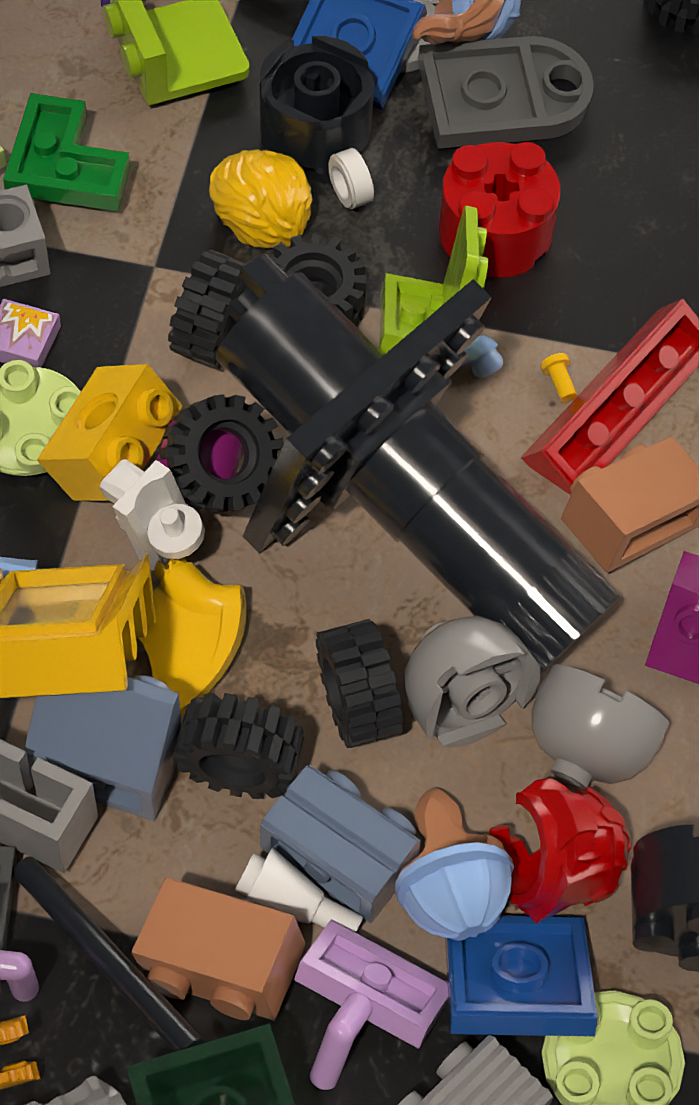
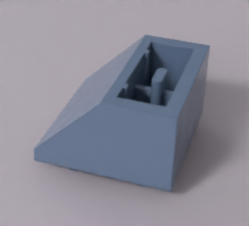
[24,676,181,822]

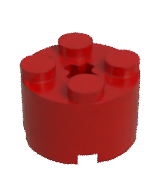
[438,142,561,278]

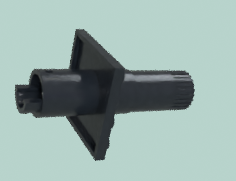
[216,254,620,675]

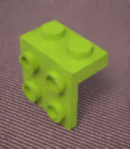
[103,0,249,106]
[379,206,488,354]

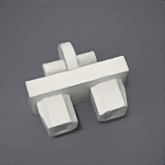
[99,459,205,571]

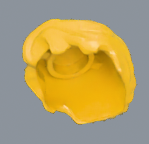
[209,149,312,248]

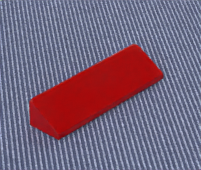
[521,298,699,495]

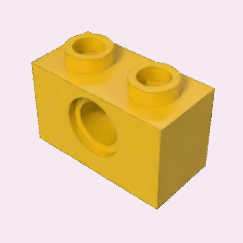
[37,364,182,501]

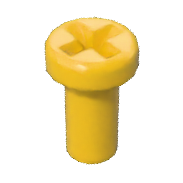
[540,353,577,403]

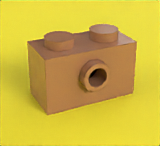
[561,436,699,573]
[131,877,306,1021]

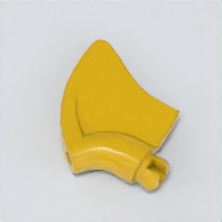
[137,557,246,717]

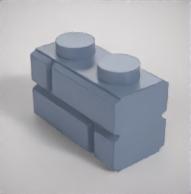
[260,764,421,923]

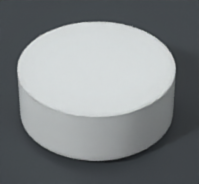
[328,148,374,209]

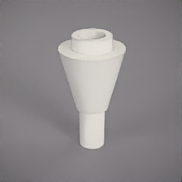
[235,847,363,933]

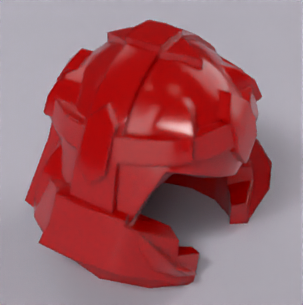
[489,778,631,924]

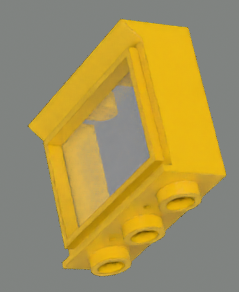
[0,552,156,698]

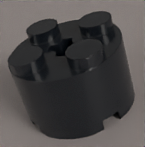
[260,36,374,175]
[630,824,699,972]

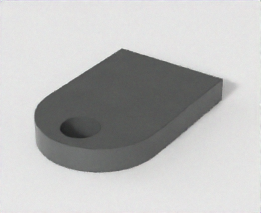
[418,36,594,149]

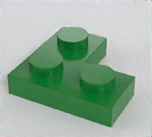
[3,93,130,211]

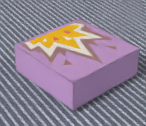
[0,299,61,368]

